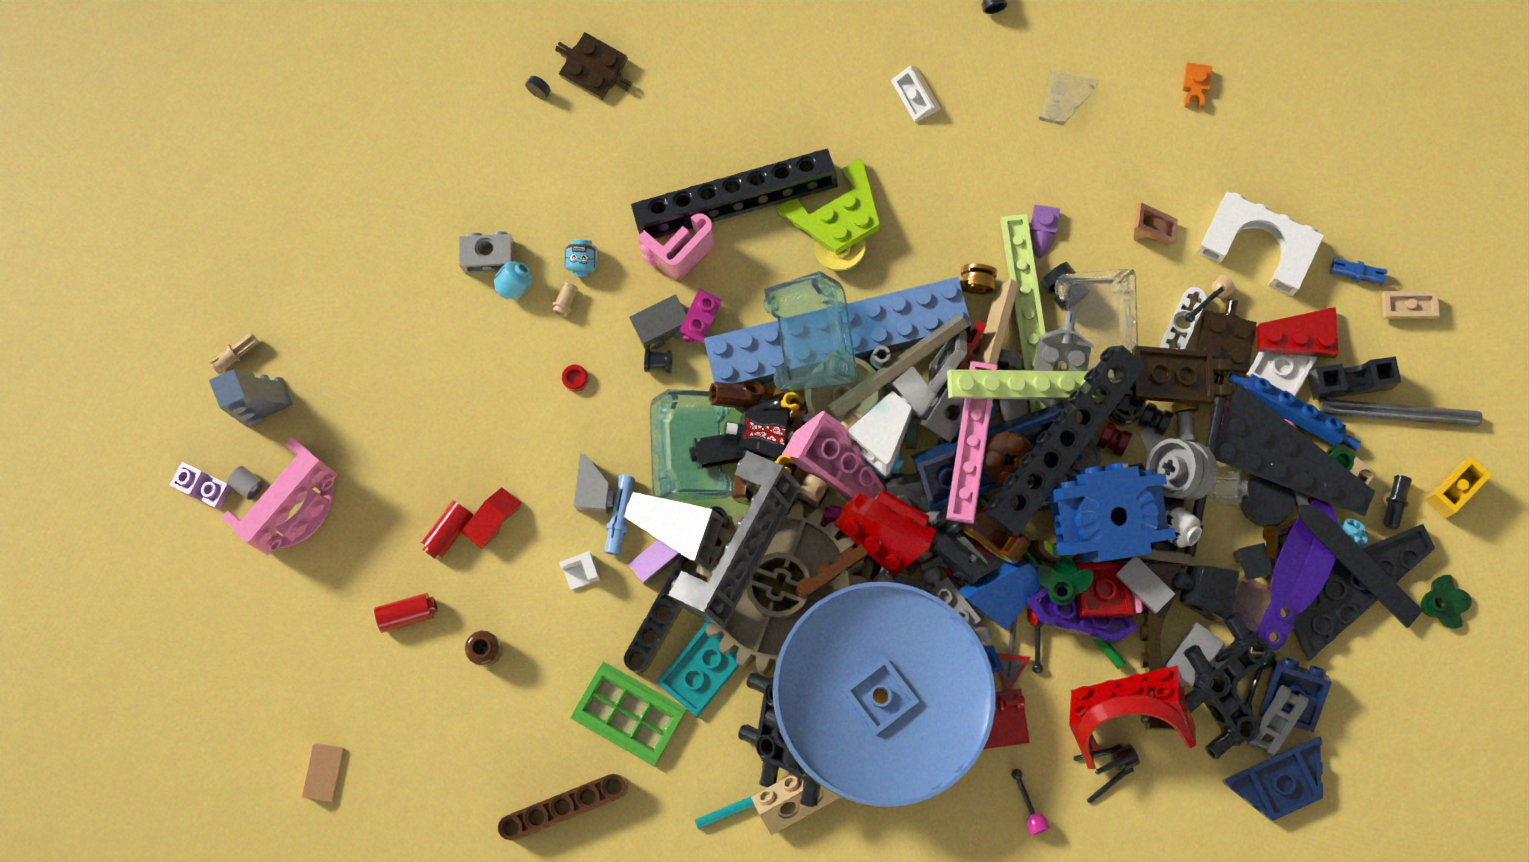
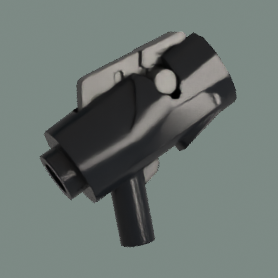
[919,531,989,586]

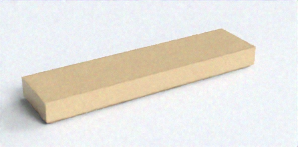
[976,279,1019,365]

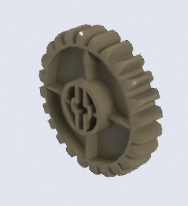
[696,502,868,675]

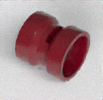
[1097,422,1133,457]

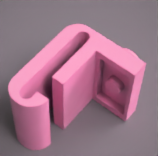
[637,214,715,281]

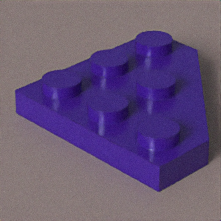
[1026,562,1138,644]

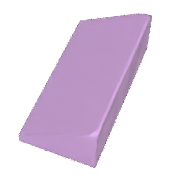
[628,539,681,585]

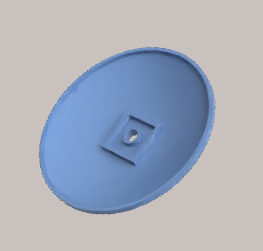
[773,582,995,807]

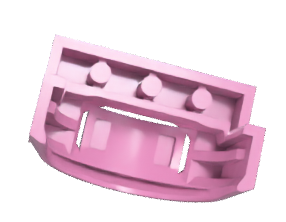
[222,437,338,555]

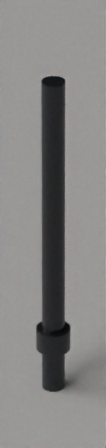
[1184,397,1226,557]

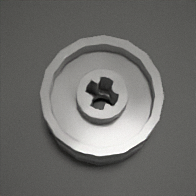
[1146,438,1218,501]

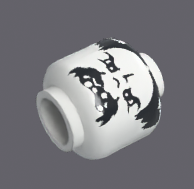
[1166,507,1202,548]

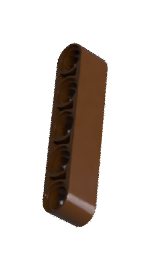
[498,774,628,840]

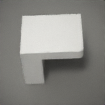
[559,551,601,590]

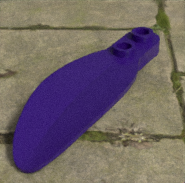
[1256,500,1338,651]

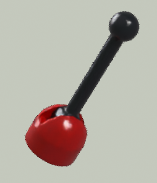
[1027,608,1044,674]

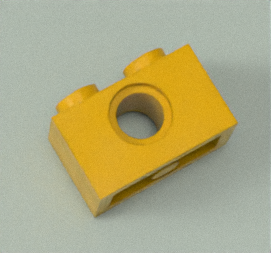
[1425,456,1492,518]

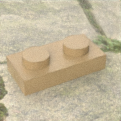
[1381,291,1440,319]

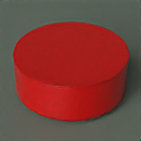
[562,364,589,392]

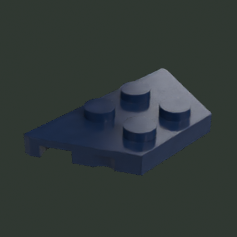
[1222,736,1323,821]

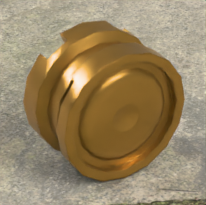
[960,264,997,295]

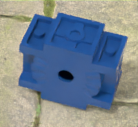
[1045,462,1176,562]

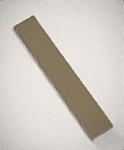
[828,315,969,417]

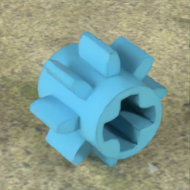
[1338,519,1368,549]

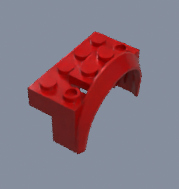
[1069,665,1196,769]

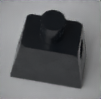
[1173,565,1240,621]

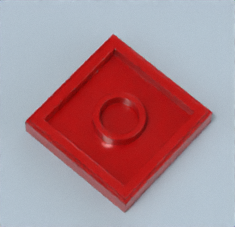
[1075,562,1134,618]

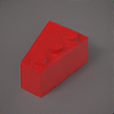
[834,492,937,577]

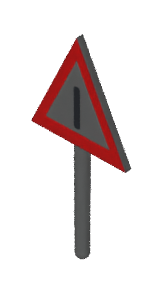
[996,617,1031,691]

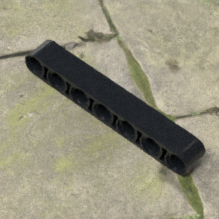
[624,506,729,673]

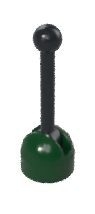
[1243,651,1278,710]

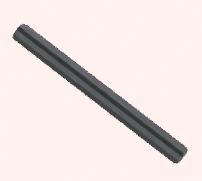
[1319,399,1482,426]

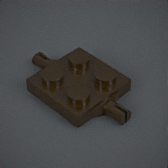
[555,32,632,100]
[1196,299,1257,385]

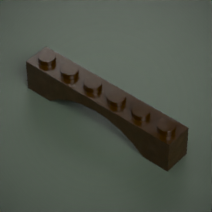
[1140,564,1181,731]

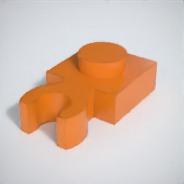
[1182,62,1212,109]

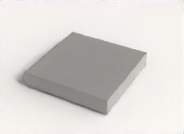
[928,330,967,394]

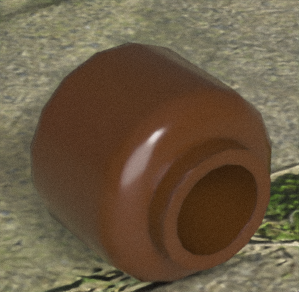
[465,630,503,667]

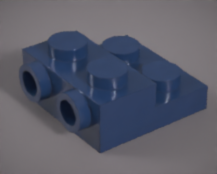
[1259,657,1332,732]

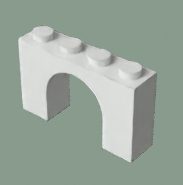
[1197,192,1324,297]

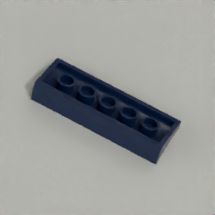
[911,403,1082,511]

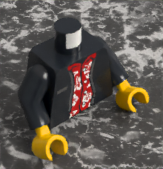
[723,392,800,473]

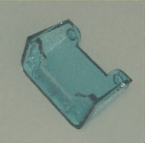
[764,271,857,392]
[650,389,733,501]

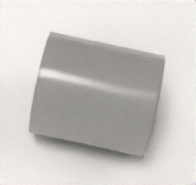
[227,466,264,500]

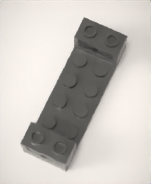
[668,451,801,629]

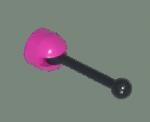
[1011,769,1050,836]

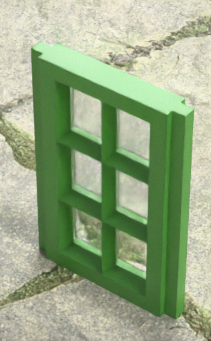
[571,661,687,767]

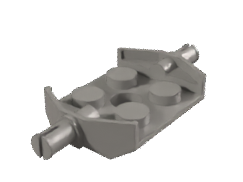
[1033,311,1094,407]

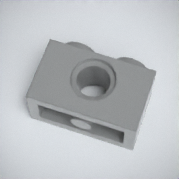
[459,231,515,274]

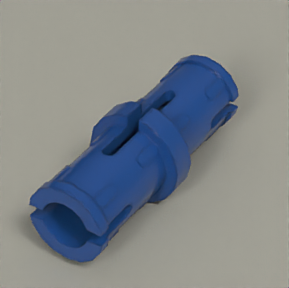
[1330,258,1387,286]

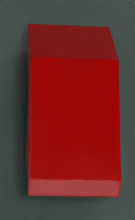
[461,487,522,549]

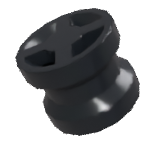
[932,505,964,536]

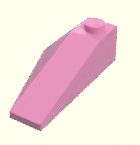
[782,411,886,500]

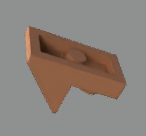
[1134,203,1178,245]

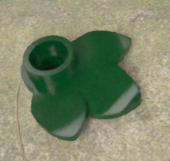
[1038,555,1093,606]
[1420,575,1472,629]

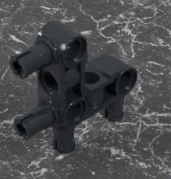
[1183,612,1270,759]
[738,672,821,807]

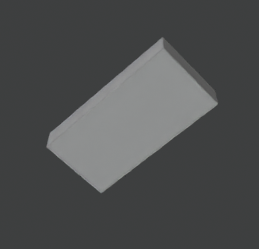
[1115,556,1175,614]

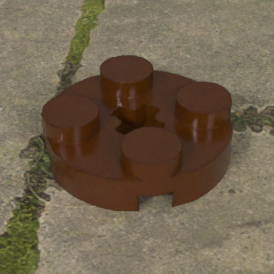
[982,432,1034,487]

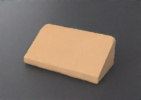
[301,743,344,802]

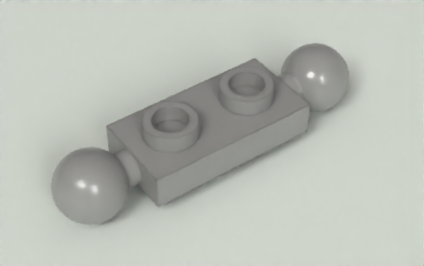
[920,566,992,648]

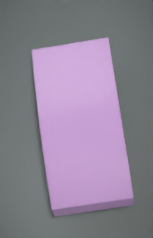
[170,462,232,510]

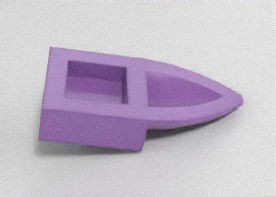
[1030,205,1060,258]

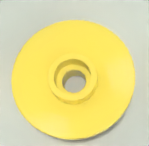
[814,239,866,271]

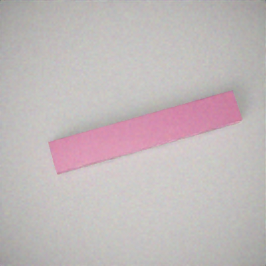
[946,361,998,524]

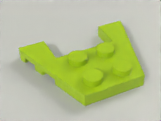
[776,158,881,255]

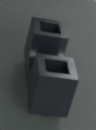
[1308,356,1401,400]

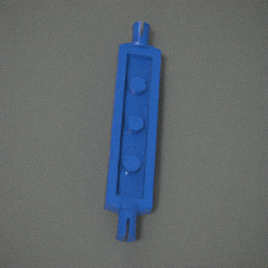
[1227,371,1361,451]

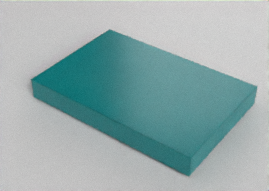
[656,621,739,718]

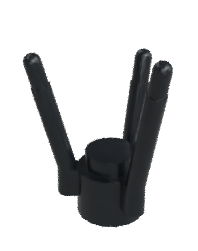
[1073,744,1140,803]

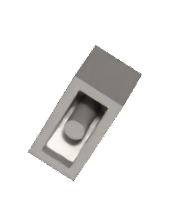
[574,454,615,514]

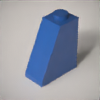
[958,559,1042,630]

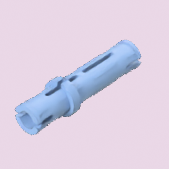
[604,475,635,556]

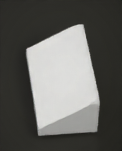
[891,65,941,122]

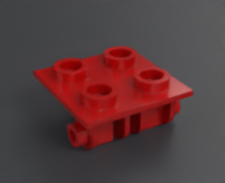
[984,689,1030,749]

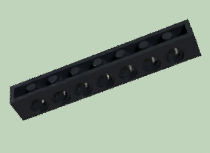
[631,148,838,239]
[984,345,1146,536]

